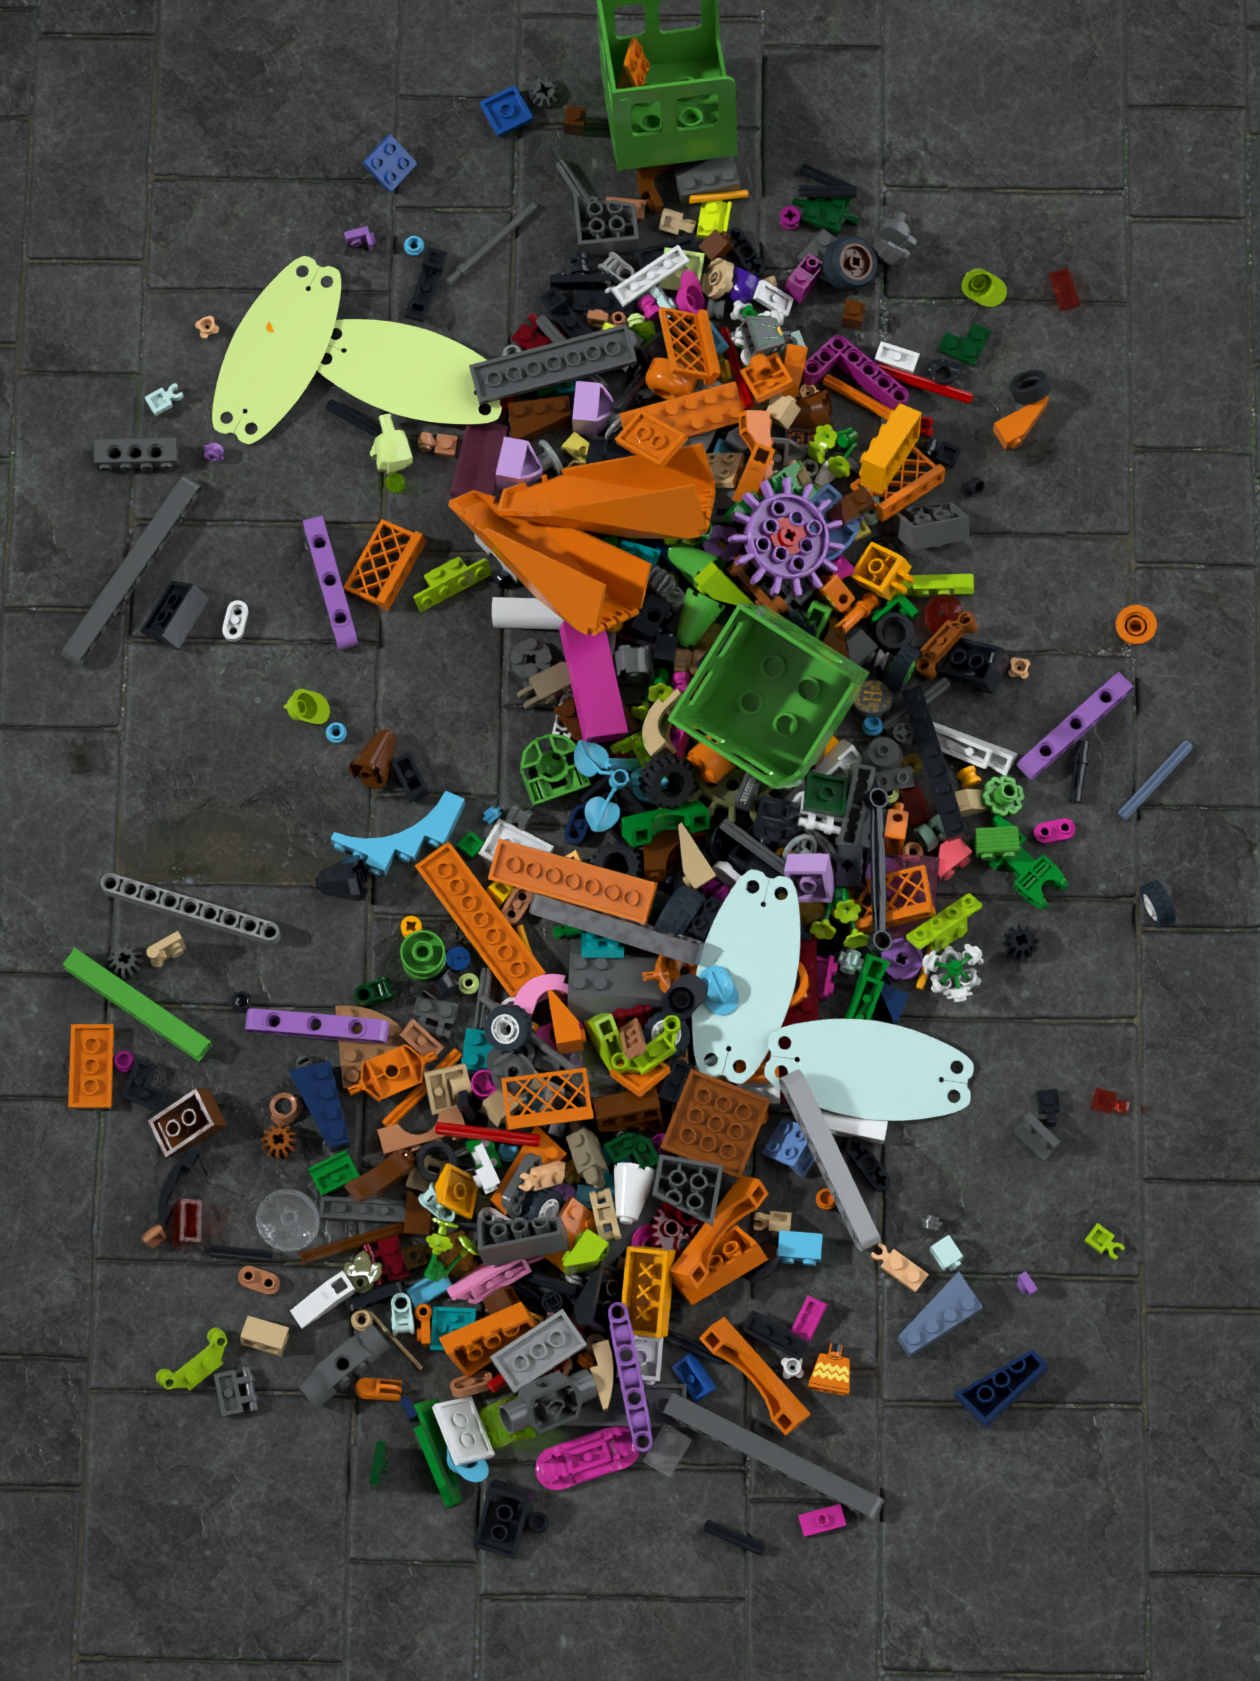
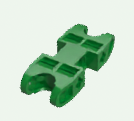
[724,461,818,545]
[971,815,1068,910]

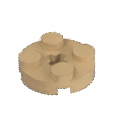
[701,258,734,299]

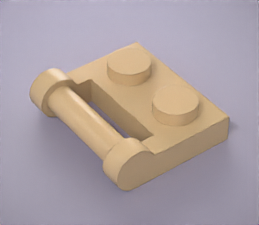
[147,931,186,968]

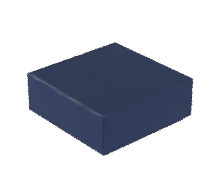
[400,1396,418,1421]

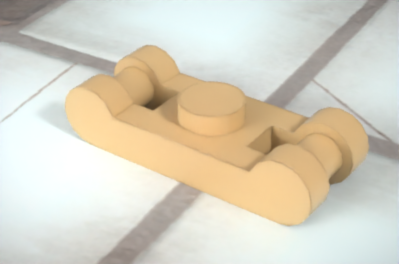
[589,1187,622,1241]

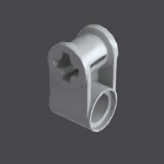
[597,252,635,285]

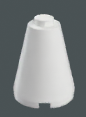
[614,1163,657,1225]

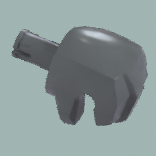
[872,212,917,267]

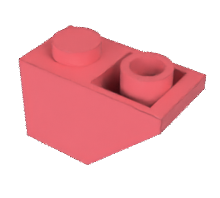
[936,838,972,882]

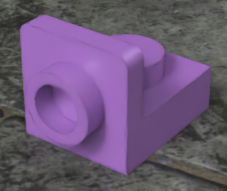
[344,226,376,252]

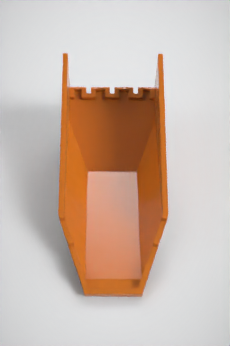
[497,443,716,539]
[448,490,651,636]

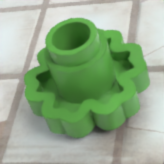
[981,775,1025,818]

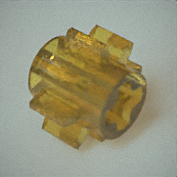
[562,1158,583,1185]

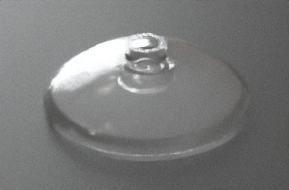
[569,1041,625,1098]
[256,1189,320,1252]

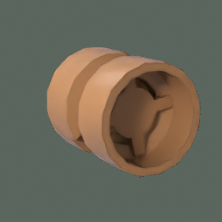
[674,646,706,676]

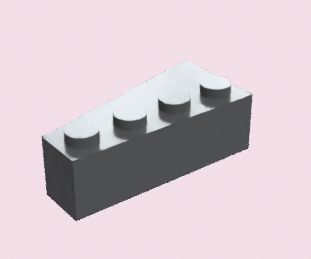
[477,1217,569,1267]

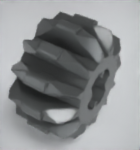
[647,565,677,599]
[107,942,144,979]

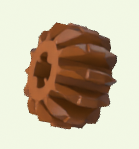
[261,1123,298,1160]

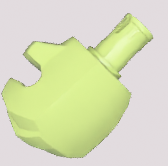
[370,414,413,474]

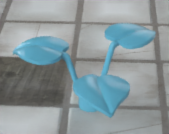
[574,740,669,832]

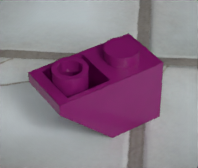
[784,253,823,303]

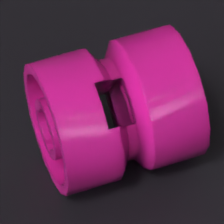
[471,1070,498,1103]

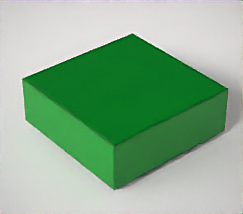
[456,830,485,860]

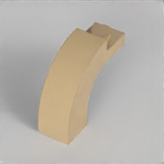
[642,689,691,757]

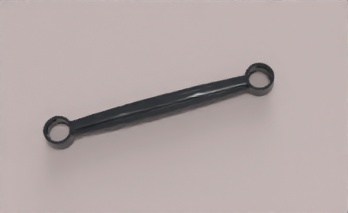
[864,788,892,954]

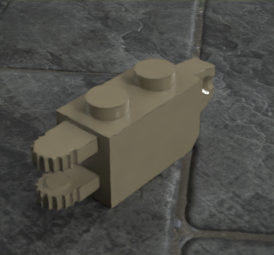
[517,662,573,709]
[566,1121,608,1189]

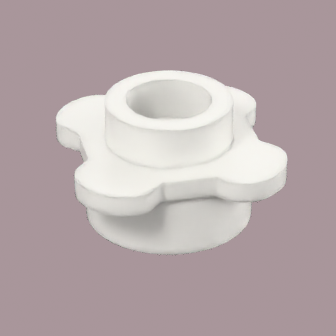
[781,1358,804,1379]

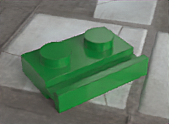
[308,1150,360,1196]

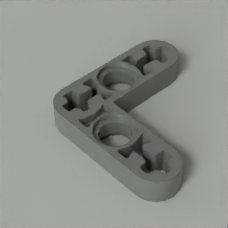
[501,1153,542,1220]

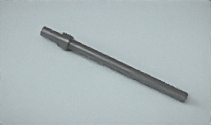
[446,202,538,286]
[479,994,578,1075]

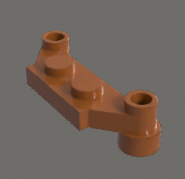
[726,554,789,614]
[915,611,978,679]

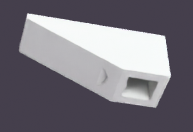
[290,1271,356,1329]

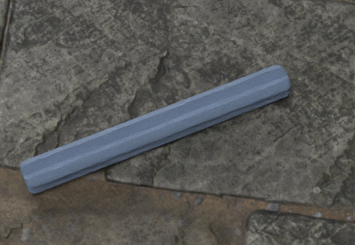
[1118,741,1193,820]

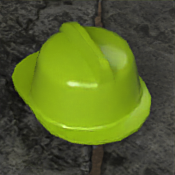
[962,268,1007,307]
[284,689,330,724]

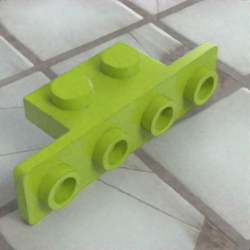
[414,556,492,612]
[894,574,974,597]
[906,893,982,953]

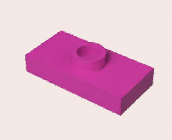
[830,554,855,579]
[791,1295,828,1344]
[798,1504,846,1537]

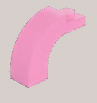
[513,974,568,1019]

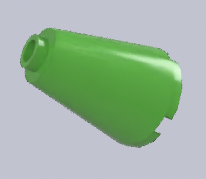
[668,542,725,593]
[675,588,725,648]

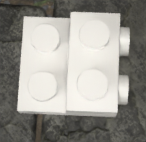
[472,1144,500,1194]
[616,1335,664,1385]

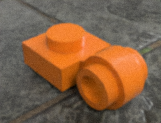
[415,1304,432,1347]

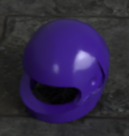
[727,266,760,304]

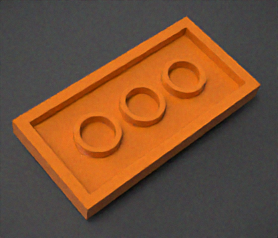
[68,1024,114,1109]

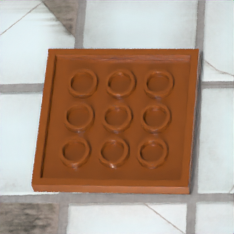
[660,1069,771,1180]

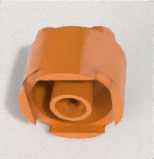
[686,735,736,784]

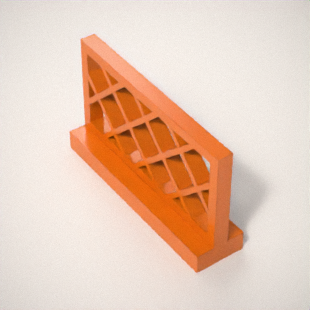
[658,307,721,386]
[850,446,945,522]
[343,519,427,611]
[849,865,936,933]
[501,1068,594,1130]

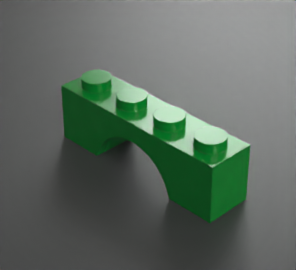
[622,800,710,847]

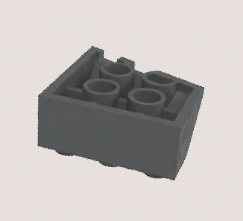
[672,156,740,205]
[573,193,639,256]
[890,502,969,551]
[652,1154,723,1226]

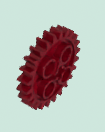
[649,1202,705,1263]

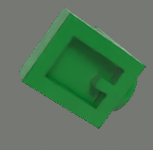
[870,594,918,628]

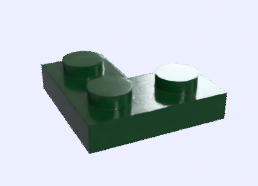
[937,323,991,368]

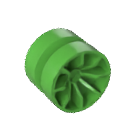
[400,930,446,982]

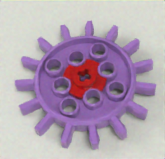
[728,477,845,597]

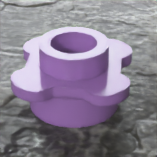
[204,443,224,462]

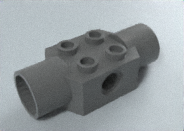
[297,1325,390,1410]
[499,1369,598,1434]

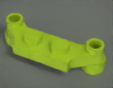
[611,1015,681,1076]
[156,1328,227,1391]

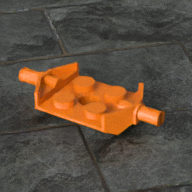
[642,955,698,993]
[347,1044,437,1103]

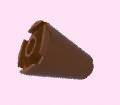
[790,389,834,429]
[348,729,397,789]

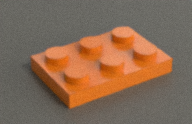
[615,410,688,469]
[542,1197,597,1275]

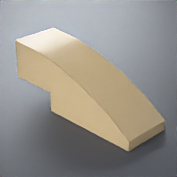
[590,1340,614,1412]

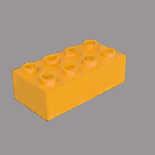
[859,404,922,494]
[620,1245,675,1338]

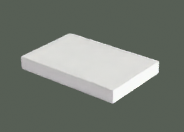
[479,818,554,862]
[432,1396,495,1466]

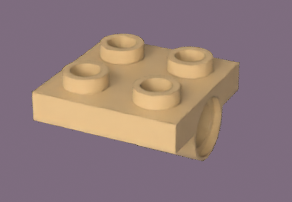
[706,453,745,488]
[423,1063,473,1115]

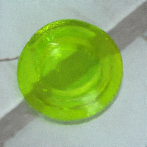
[385,473,406,493]

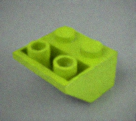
[562,1229,610,1275]

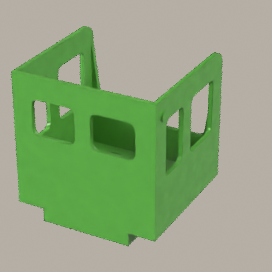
[596,0,737,171]
[667,603,870,789]

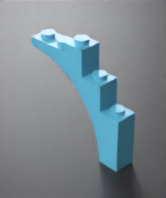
[331,791,465,877]

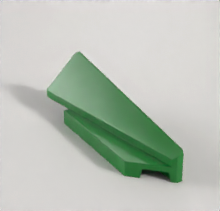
[844,953,890,1020]
[414,1399,462,1509]

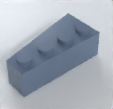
[897,1271,983,1358]

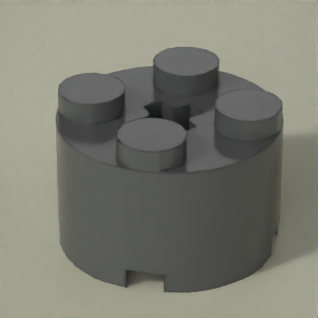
[612,645,655,685]

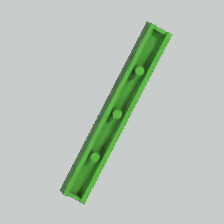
[63,947,212,1062]

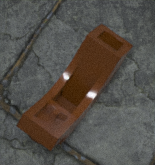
[637,163,676,216]

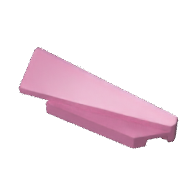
[447,1255,544,1304]

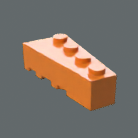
[491,1126,567,1217]
[673,1225,768,1305]
[439,1302,537,1378]

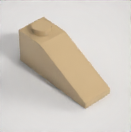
[678,823,716,890]

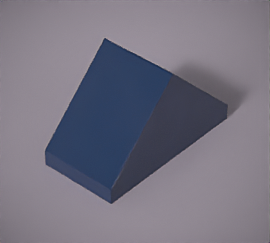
[879,984,909,1025]

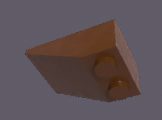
[148,1088,227,1158]

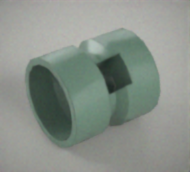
[914,814,947,852]

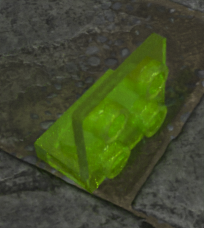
[610,730,651,769]
[480,1396,536,1451]

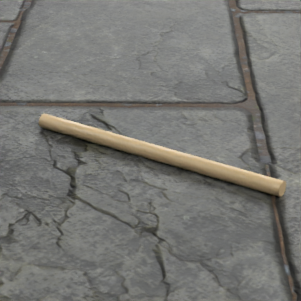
[370,1311,423,1370]

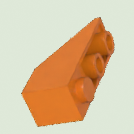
[732,442,775,502]

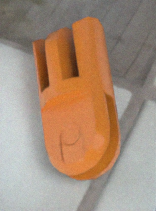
[354,1377,402,1402]

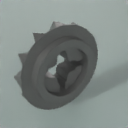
[529,77,560,107]

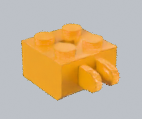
[849,541,915,601]

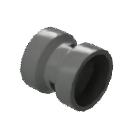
[506,803,534,831]

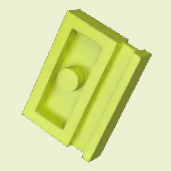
[696,200,731,239]

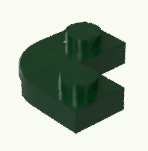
[603,1132,659,1170]

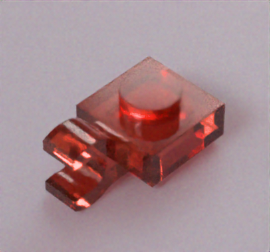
[1090,1087,1130,1115]

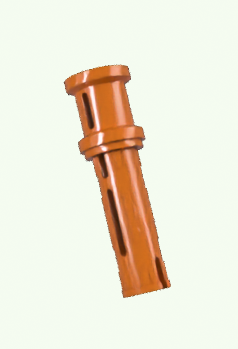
[834,592,879,636]

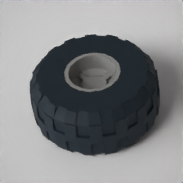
[655,886,706,937]

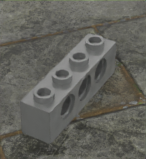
[94,438,178,472]

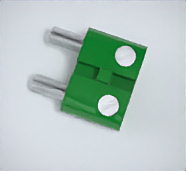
[454,1139,503,1175]

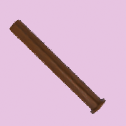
[298,1223,404,1267]

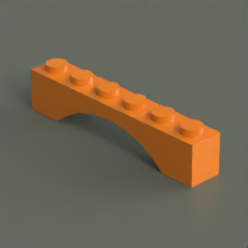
[738,410,774,532]
[669,1175,769,1290]
[699,1317,811,1436]

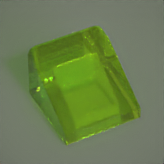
[633,321,655,340]

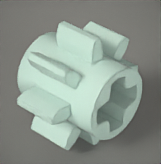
[837,948,864,974]

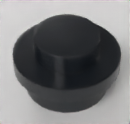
[527,1512,549,1534]

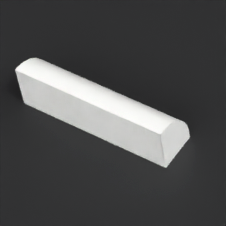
[492,597,564,629]
[820,1108,888,1145]

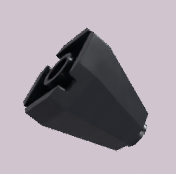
[315,855,368,901]

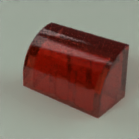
[173,1199,202,1246]

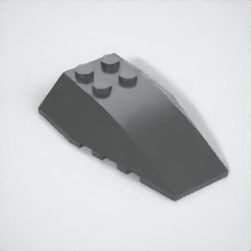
[568,942,688,1023]

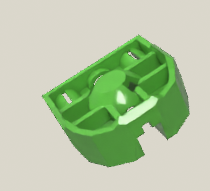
[520,734,592,806]

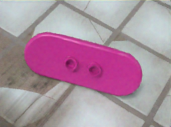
[535,1427,640,1490]

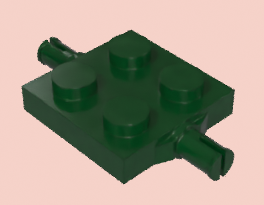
[792,196,860,235]

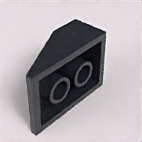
[935,638,1011,695]
[580,775,648,844]
[571,1261,624,1336]
[473,1479,536,1560]

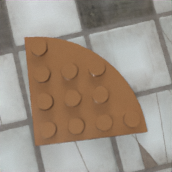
[335,1005,426,1090]

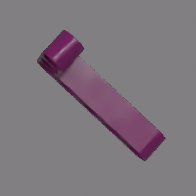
[801,335,909,410]

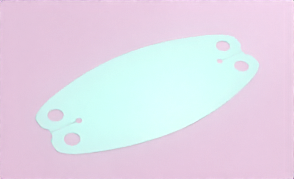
[692,869,800,1084]
[765,1019,974,1121]

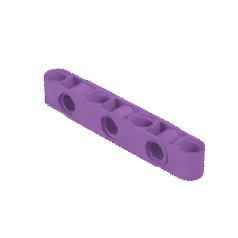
[302,515,359,651]
[1016,672,1134,780]
[245,1008,390,1044]
[608,1302,653,1452]

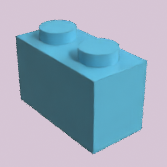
[778,1230,823,1266]

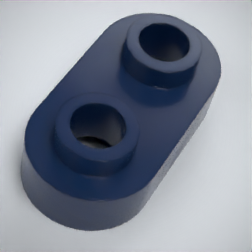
[564,804,590,846]

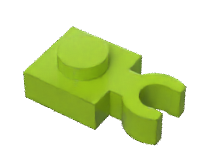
[1084,1223,1125,1260]

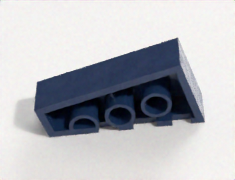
[289,1061,351,1152]
[955,1349,1048,1430]

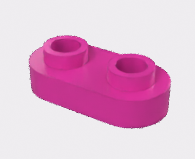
[1033,818,1075,845]

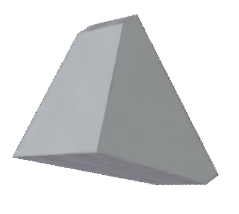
[771,437,808,472]

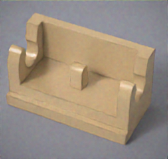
[240,1316,289,1357]

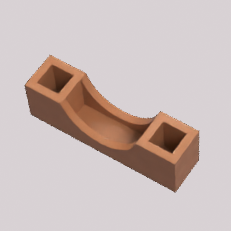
[377,1107,465,1158]

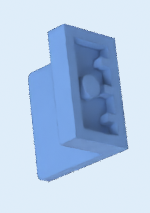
[762,1118,815,1178]

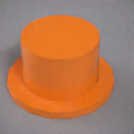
[1116,605,1157,645]

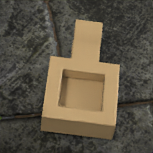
[659,208,697,235]
[754,1211,792,1232]

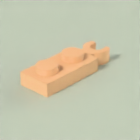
[518,1160,566,1191]
[871,1243,929,1293]

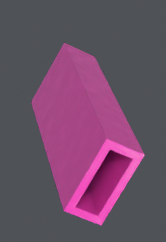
[559,621,628,743]

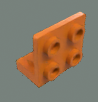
[616,37,650,89]

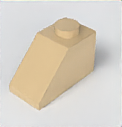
[955,789,990,817]

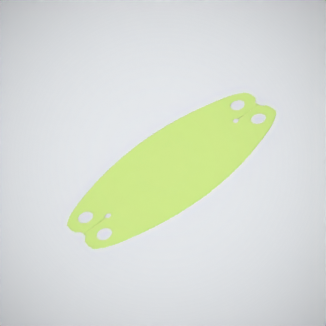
[212,256,341,444]
[317,319,502,424]

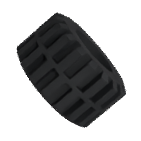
[638,752,696,810]
[590,841,643,879]

